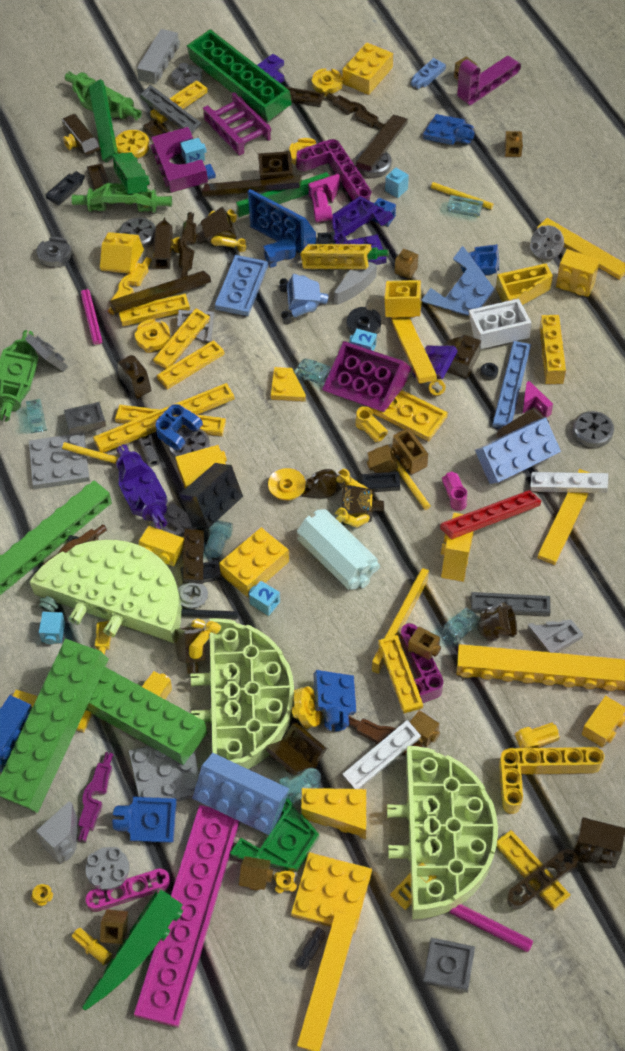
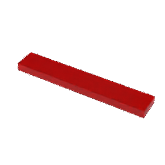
[440,490,542,540]

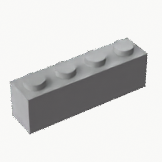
[137,29,180,85]

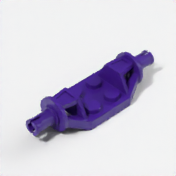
[116,445,168,529]

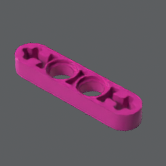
[86,869,170,912]

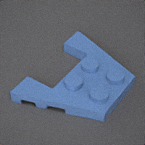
[422,246,494,317]

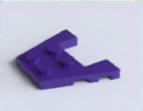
[332,196,394,244]

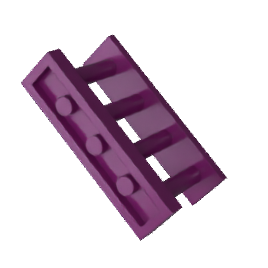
[203,92,271,156]

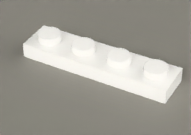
[530,472,608,493]
[343,720,421,789]

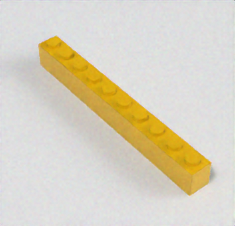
[456,644,625,691]

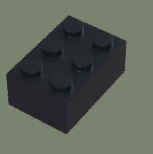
[180,463,243,529]

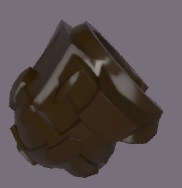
[476,602,518,642]

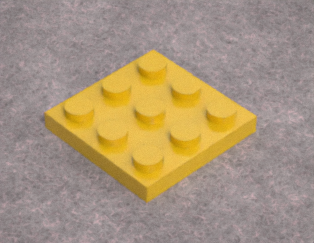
[291,852,372,933]

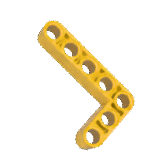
[499,747,604,814]

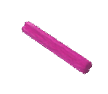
[81,289,102,345]
[449,904,533,952]

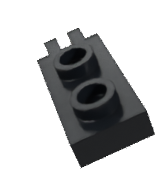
[45,171,85,206]

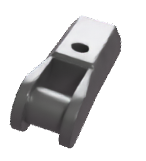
[139,435,160,467]

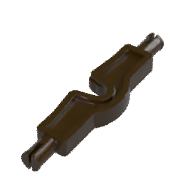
[326,92,385,130]
[177,212,196,278]

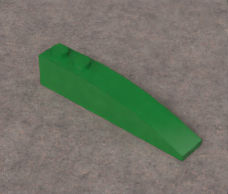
[82,888,184,1011]

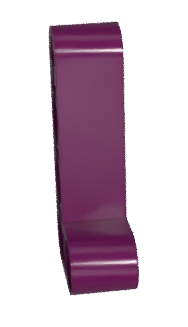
[400,623,444,703]

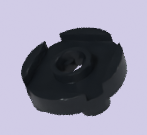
[346,307,382,335]

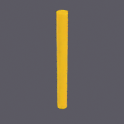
[431,182,494,210]
[396,458,431,510]

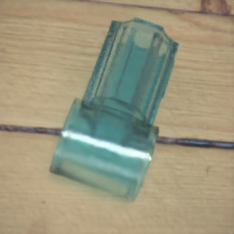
[205,520,233,558]

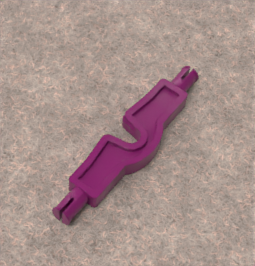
[77,752,113,843]

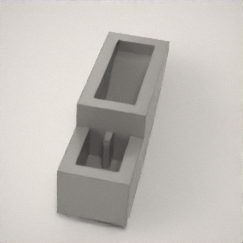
[334,262,377,305]

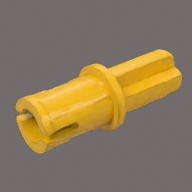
[72,928,113,966]

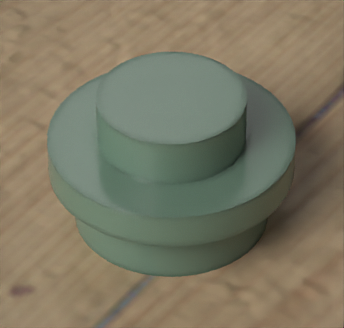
[39,596,58,612]

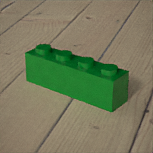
[112,152,150,194]

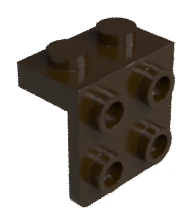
[265,723,327,775]

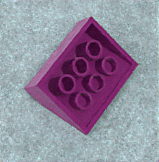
[322,341,412,413]

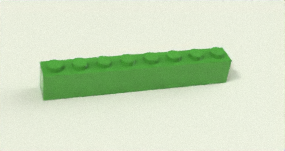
[0,480,112,595]

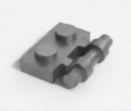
[151,503,201,537]

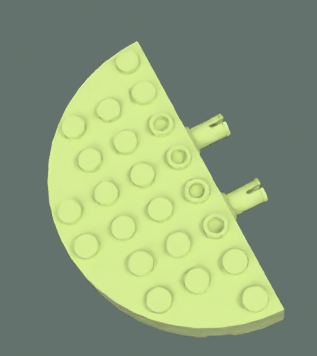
[30,540,182,643]
[191,618,294,769]
[387,746,498,919]

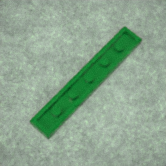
[89,79,118,163]
[236,172,330,218]

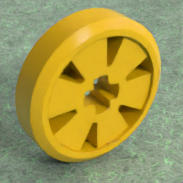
[115,130,150,158]

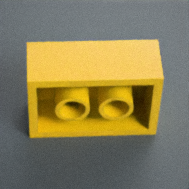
[342,42,393,95]
[219,527,289,598]

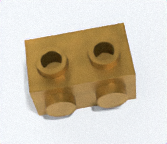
[391,428,428,475]

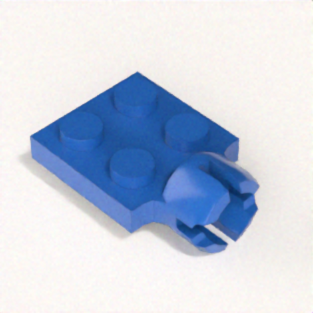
[423,114,475,145]
[313,670,356,732]
[112,797,177,843]

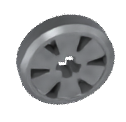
[356,148,392,177]
[119,217,156,248]
[572,411,614,448]
[169,427,210,459]

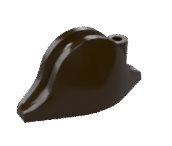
[301,469,345,498]

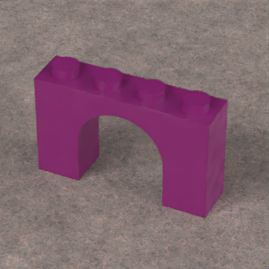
[150,127,208,193]

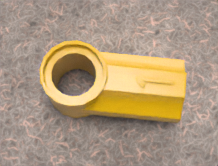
[355,407,388,442]
[514,722,560,748]

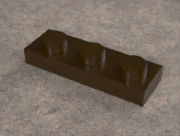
[183,529,204,584]

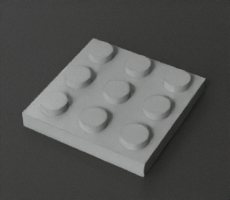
[29,433,90,489]
[129,746,199,802]

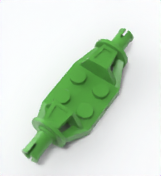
[65,71,142,120]
[72,183,172,213]
[0,330,39,422]

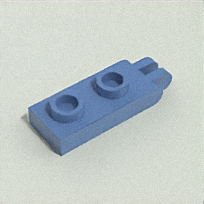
[410,58,446,89]

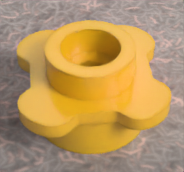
[274,871,297,894]

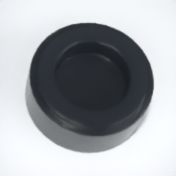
[480,363,499,381]

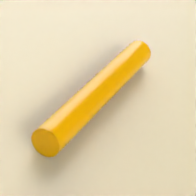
[62,442,118,464]

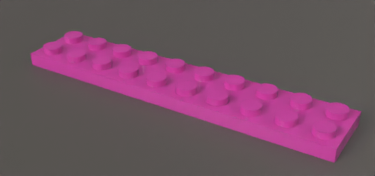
[134,805,240,1028]

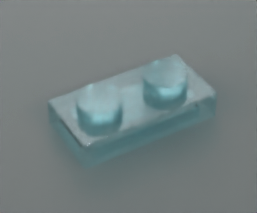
[447,195,483,218]

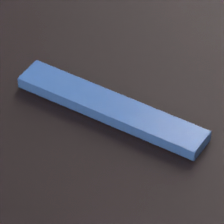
[492,341,531,429]

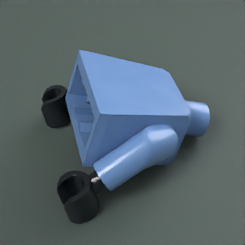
[279,274,328,325]

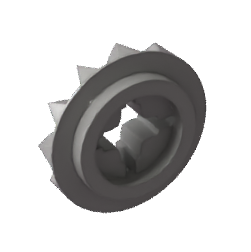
[178,583,208,609]

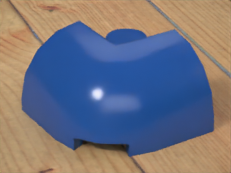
[460,244,500,276]

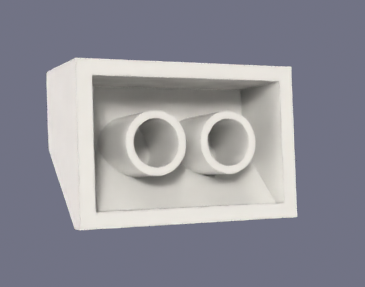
[469,299,531,349]

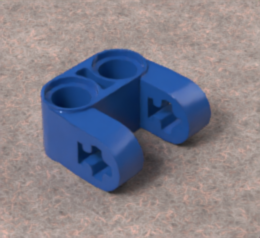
[156,404,203,451]

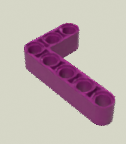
[457,55,521,105]
[295,139,371,201]

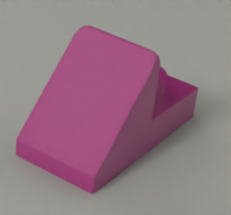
[309,174,340,203]
[523,381,553,418]

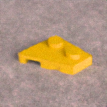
[271,367,306,402]

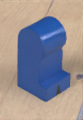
[263,239,296,268]

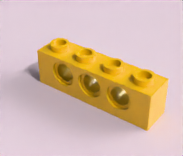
[539,315,566,384]

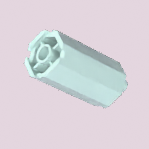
[297,509,380,590]

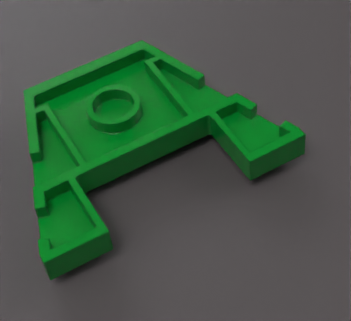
[230,798,320,872]

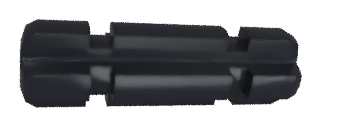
[295,927,326,970]

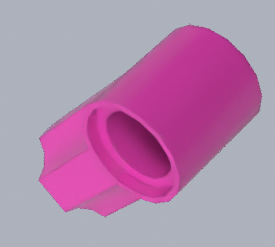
[312,191,332,222]
[442,471,468,511]

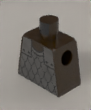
[118,355,152,399]

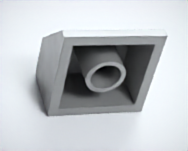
[36,801,78,864]

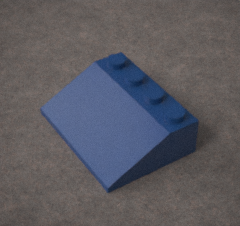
[248,189,316,253]

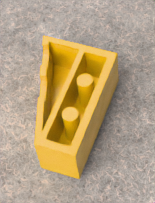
[496,263,553,305]
[441,512,474,582]
[301,788,366,840]

